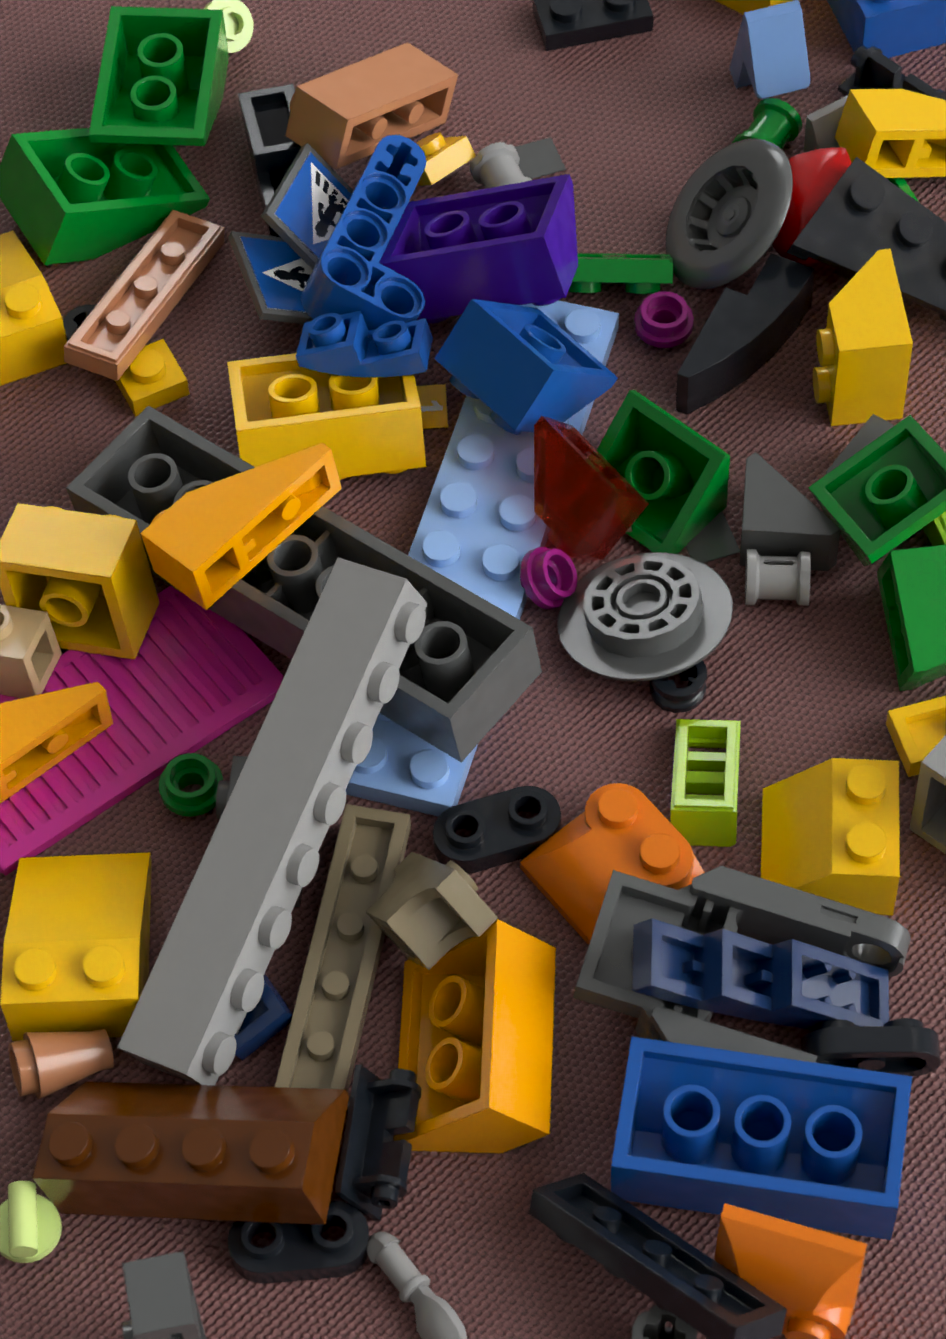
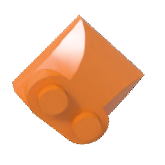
[520,783,705,945]
[714,1203,867,1339]

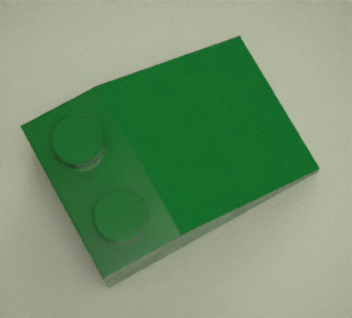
[89,6,229,146]
[0,128,210,265]

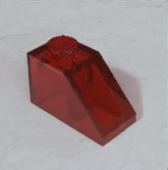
[534,416,649,560]

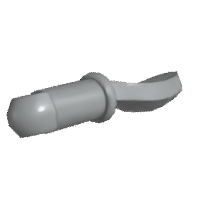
[367,1231,467,1339]

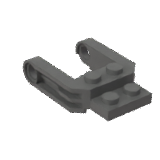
[573,866,911,1063]

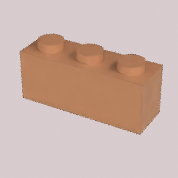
[285,42,458,169]

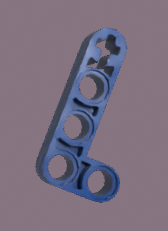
[301,135,427,330]

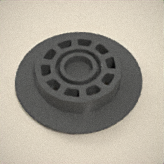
[665,139,793,289]
[557,552,733,682]

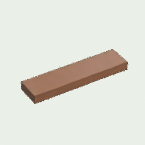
[63,210,225,381]

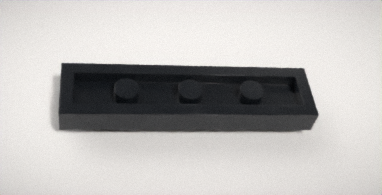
[529,1173,787,1339]

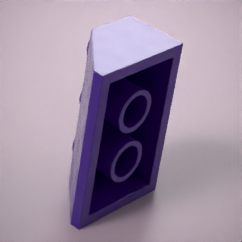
[379,174,578,324]

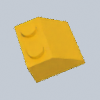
[813,249,913,426]
[760,758,900,916]

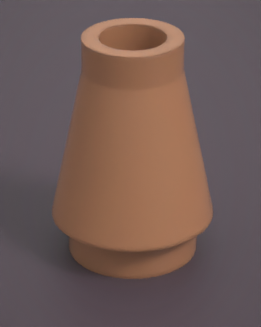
[8,1028,114,1099]

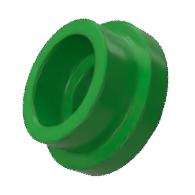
[159,753,223,817]

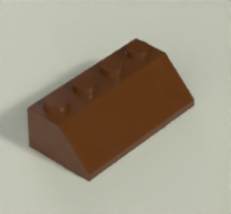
[33,1082,349,1225]

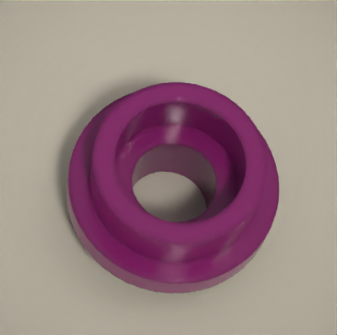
[634,291,694,348]
[520,547,577,610]

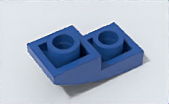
[296,311,433,377]

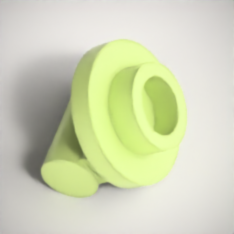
[204,0,253,53]
[0,1181,62,1263]

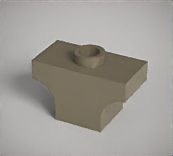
[366,852,498,970]

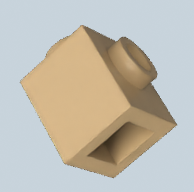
[0,604,62,698]

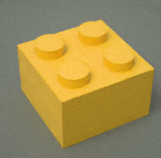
[0,503,160,660]

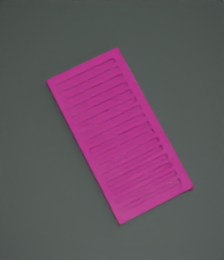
[0,586,284,876]

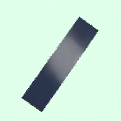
[632,918,889,1030]

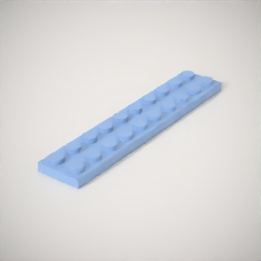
[345,300,619,817]

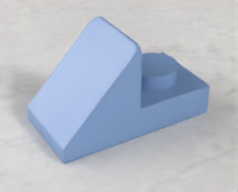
[729,0,811,99]

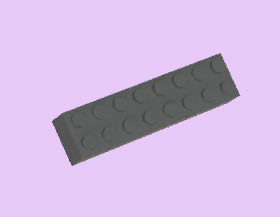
[66,406,542,762]

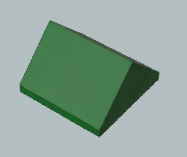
[572,390,730,554]
[808,415,946,567]

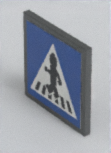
[261,143,353,270]
[228,231,313,324]

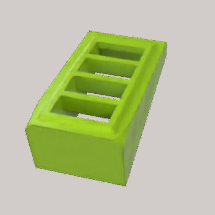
[670,719,741,847]

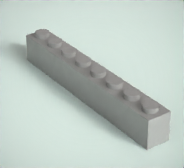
[117,558,428,1085]

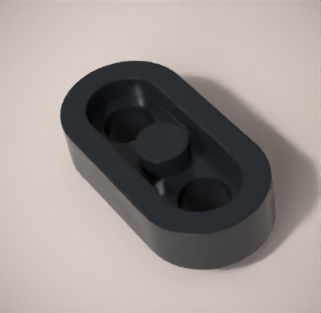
[433,786,561,874]
[801,1018,941,1077]
[228,1201,370,1284]

